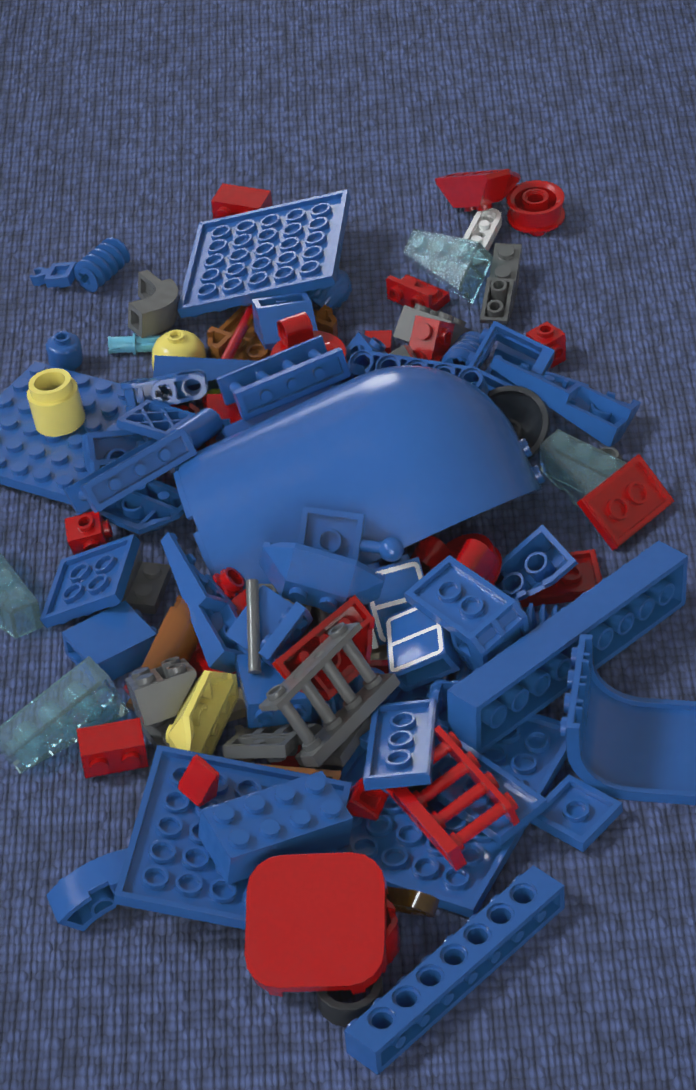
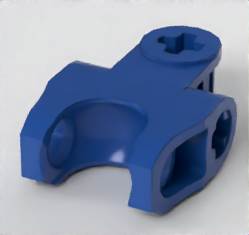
[120,368,208,412]

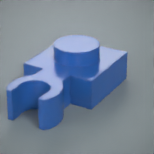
[30,262,77,288]

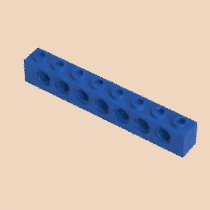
[344,865,565,1075]

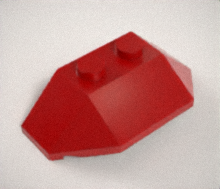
[435,169,521,212]
[272,595,375,701]

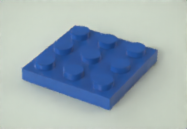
[40,534,141,628]

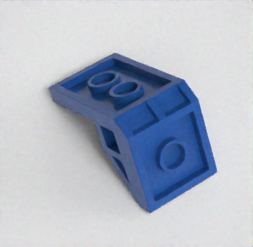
[404,555,530,673]

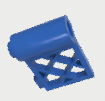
[117,399,222,450]

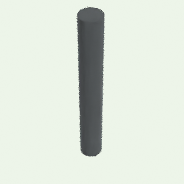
[246,579,261,674]

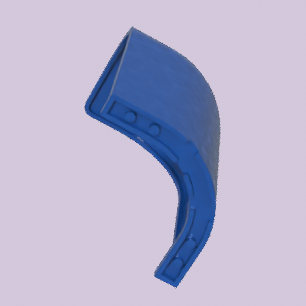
[174,365,545,600]

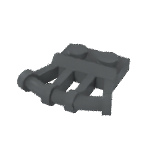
[223,723,322,762]

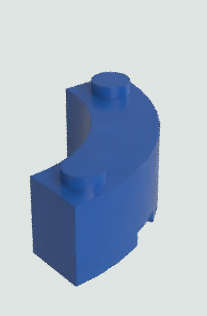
[46,848,128,931]

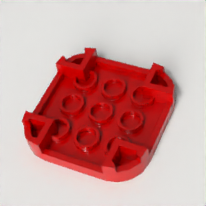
[245,852,389,997]

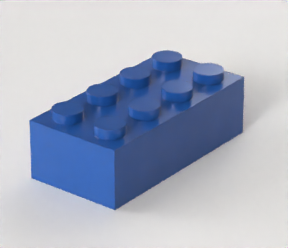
[198,771,353,885]

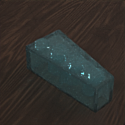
[0,656,130,774]

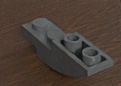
[480,243,522,325]

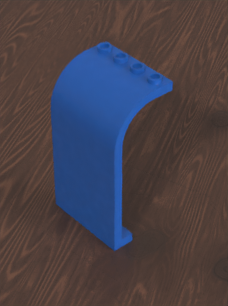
[560,634,696,805]

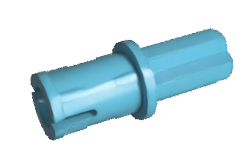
[108,333,160,355]

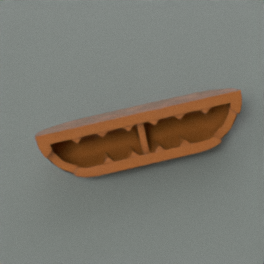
[126,595,199,711]

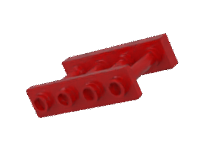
[385,725,520,871]

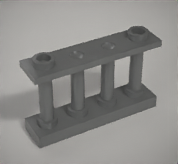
[258,622,400,767]

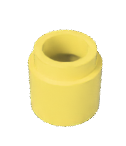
[27,368,85,437]

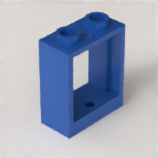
[465,321,555,388]

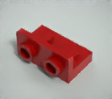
[386,274,450,311]

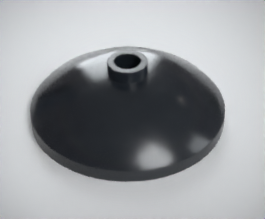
[487,386,550,460]

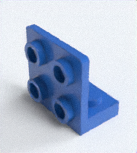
[226,585,313,670]

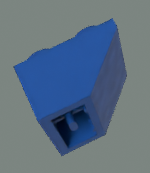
[252,291,318,351]

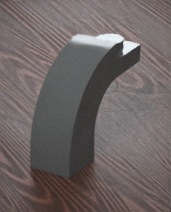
[128,270,178,338]

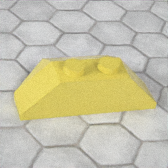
[166,670,239,755]

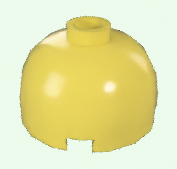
[152,329,206,370]

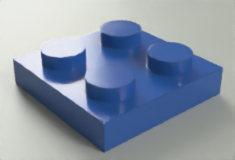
[530,774,623,852]

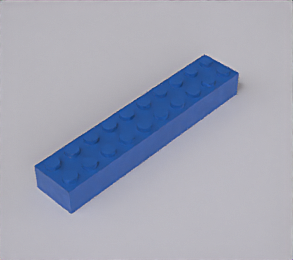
[447,541,688,754]

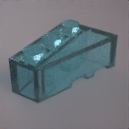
[403,229,493,304]
[540,429,626,506]

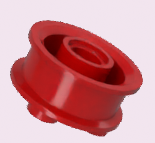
[506,180,565,237]

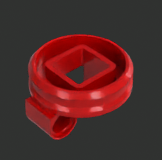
[270,311,347,362]
[410,533,502,585]

